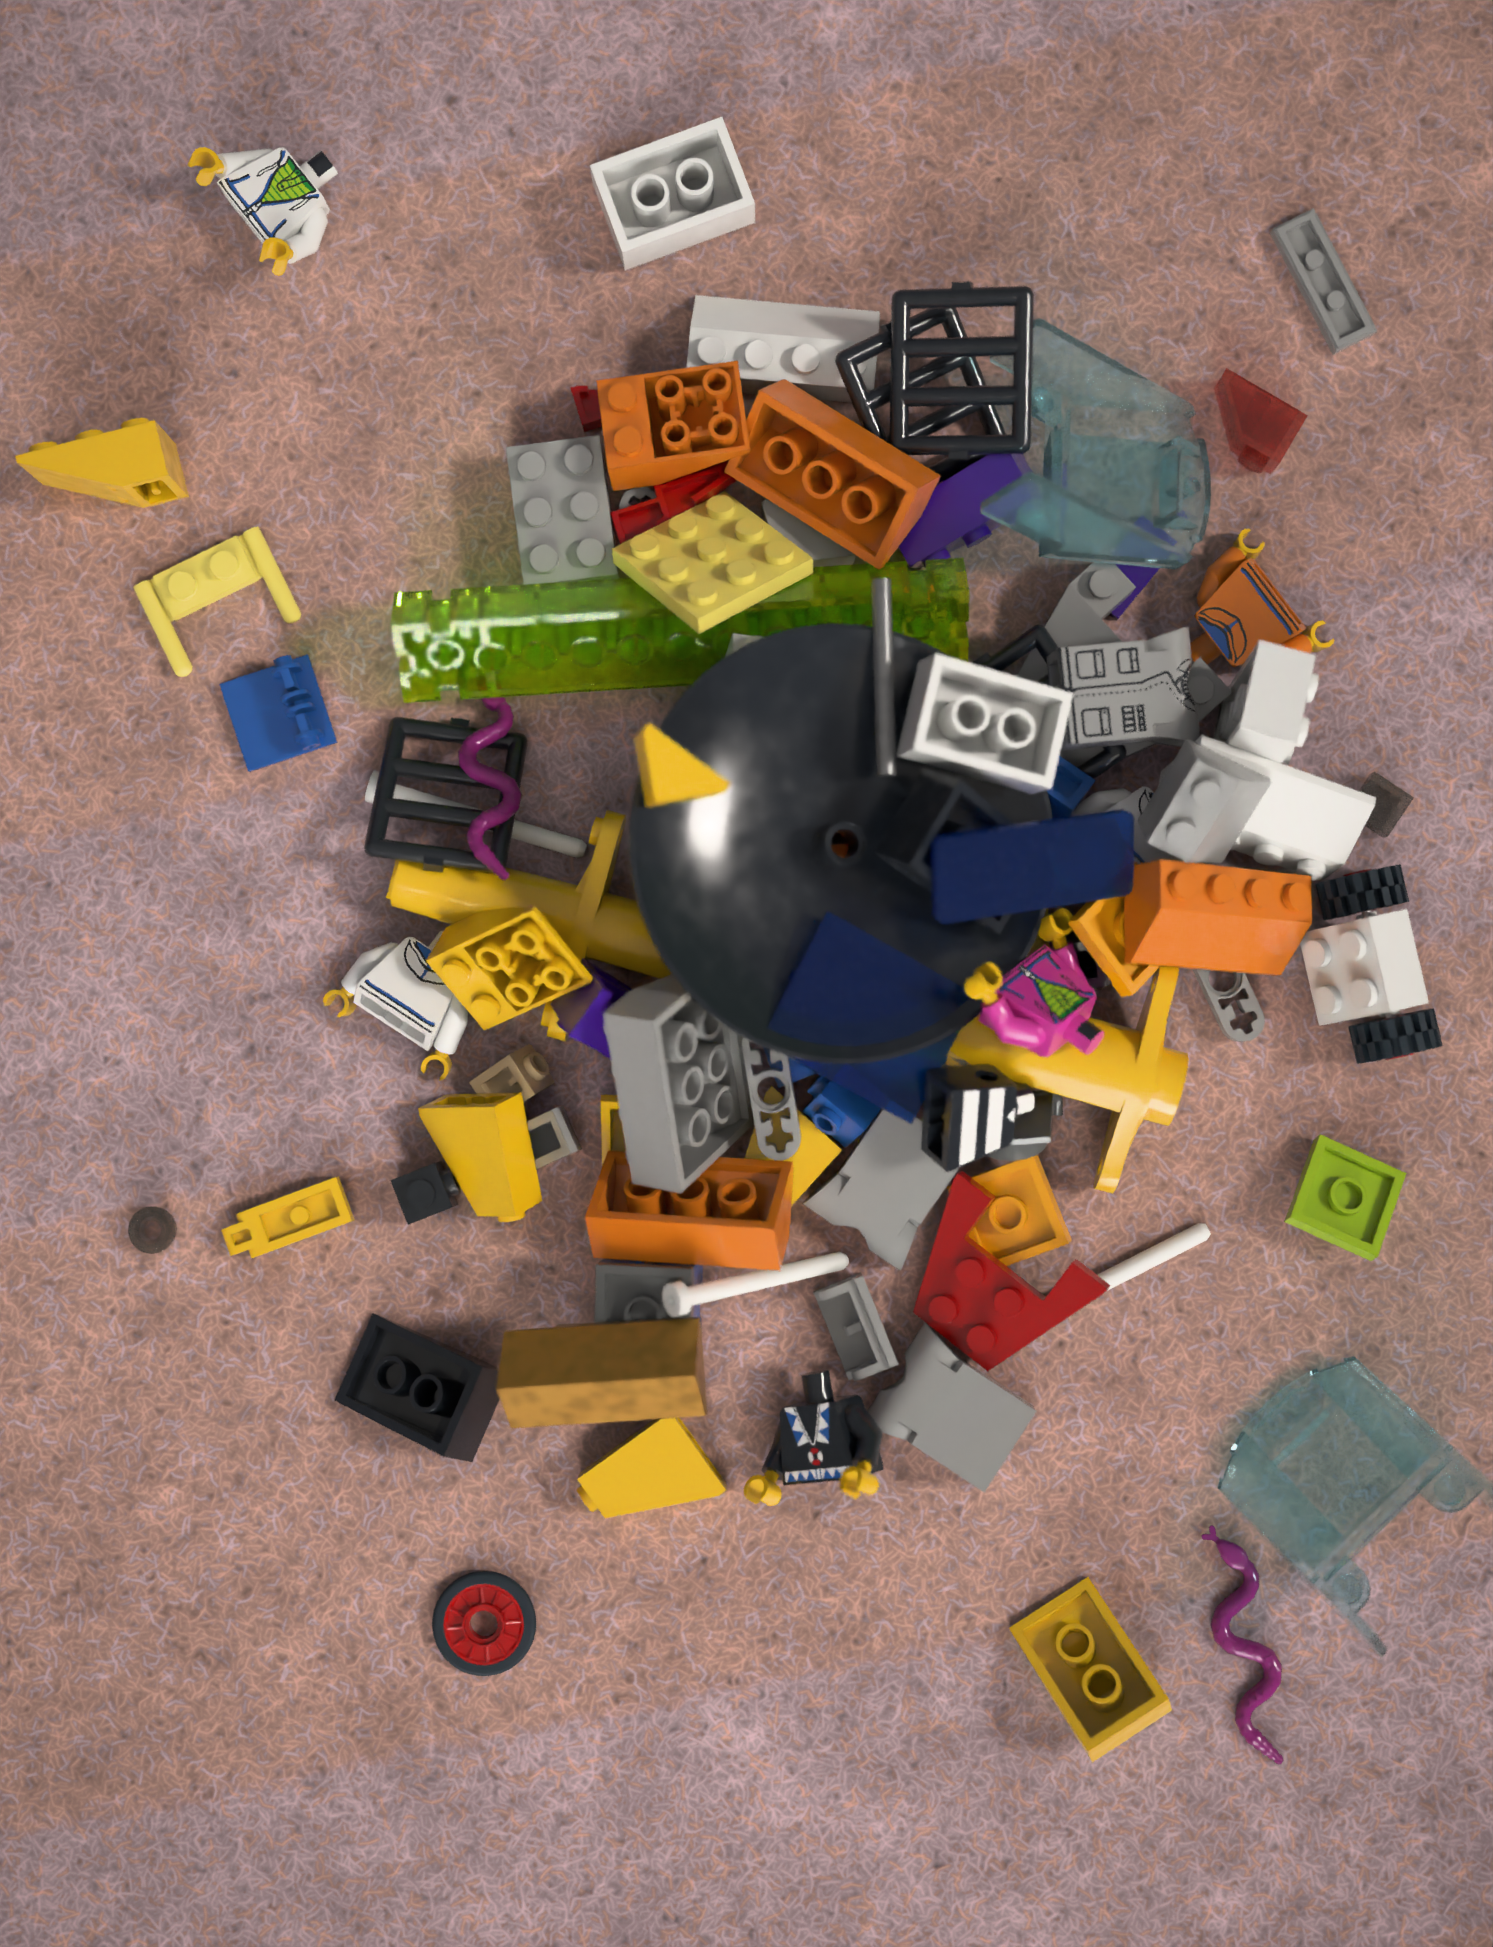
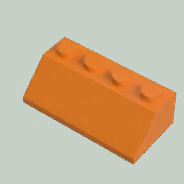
[724,379,941,570]
[1124,859,1312,976]
[585,1151,794,1271]

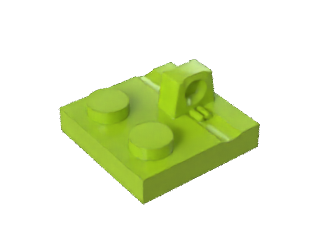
[1284,1134,1407,1261]

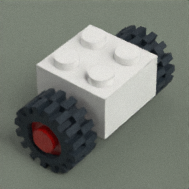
[1300,864,1443,1064]

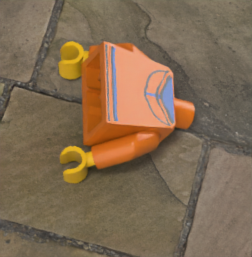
[1190,528,1334,668]

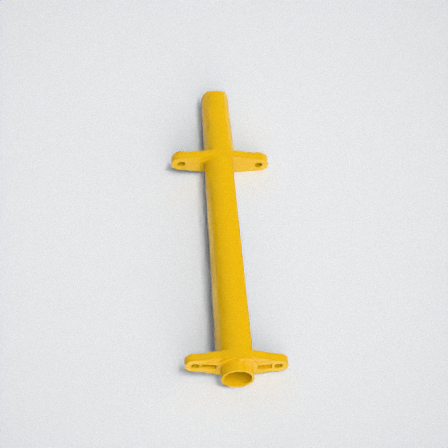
[386,810,1189,1194]

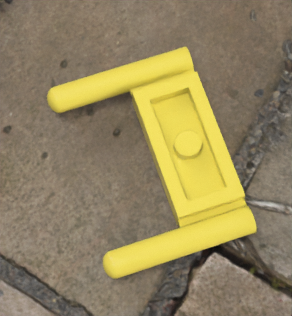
[133,527,301,677]

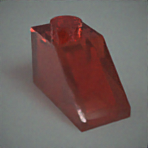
[1214,368,1308,474]

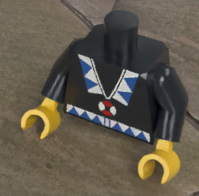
[744,1370,884,1506]

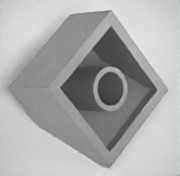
[1138,739,1272,863]

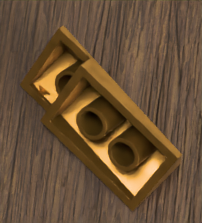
[496,1317,708,1429]

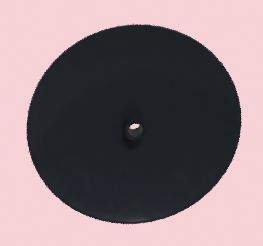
[628,624,1054,1064]

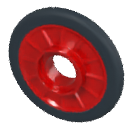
[432,1571,536,1676]

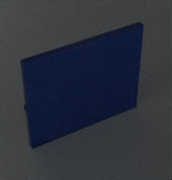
[768,911,971,1124]

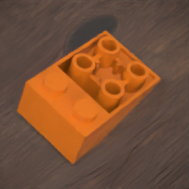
[596,361,750,491]

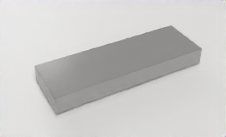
[1270,208,1377,355]

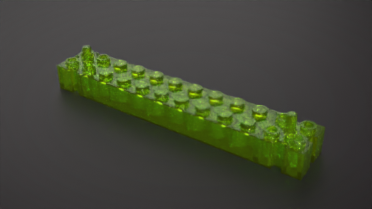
[391,558,969,703]

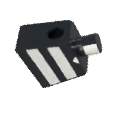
[921,1064,1035,1172]

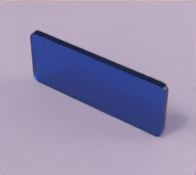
[932,809,1134,924]

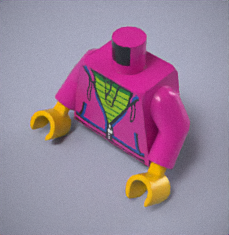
[965,908,1104,1057]

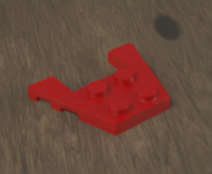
[570,385,737,544]
[913,1171,1111,1371]

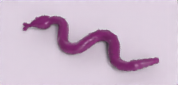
[458,669,522,880]
[1201,1525,1284,1764]

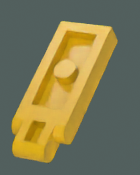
[221,1176,355,1259]

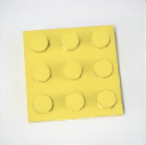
[612,491,813,634]

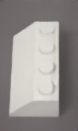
[687,295,880,403]
[1158,735,1376,881]

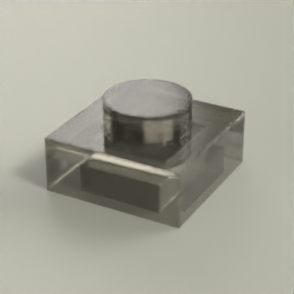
[1359,772,1414,838]

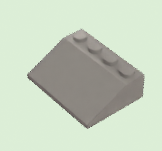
[603,974,754,1194]

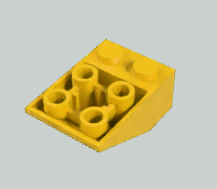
[15,418,189,508]
[426,906,593,1031]

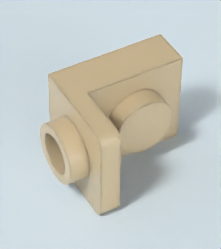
[469,1044,554,1102]

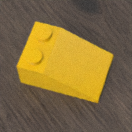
[1009,1577,1172,1762]

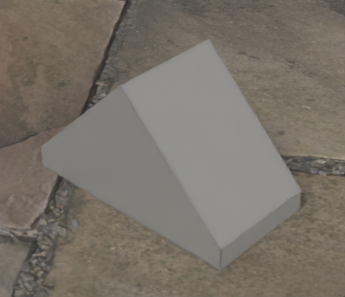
[527,1106,582,1169]

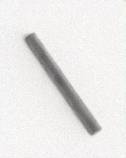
[871,578,896,776]

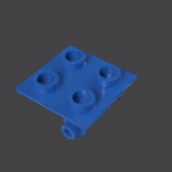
[219,654,338,772]

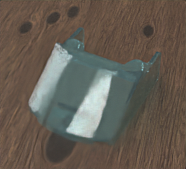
[980,318,1211,570]
[1217,1356,1493,1657]

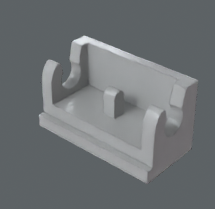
[813,1273,899,1381]

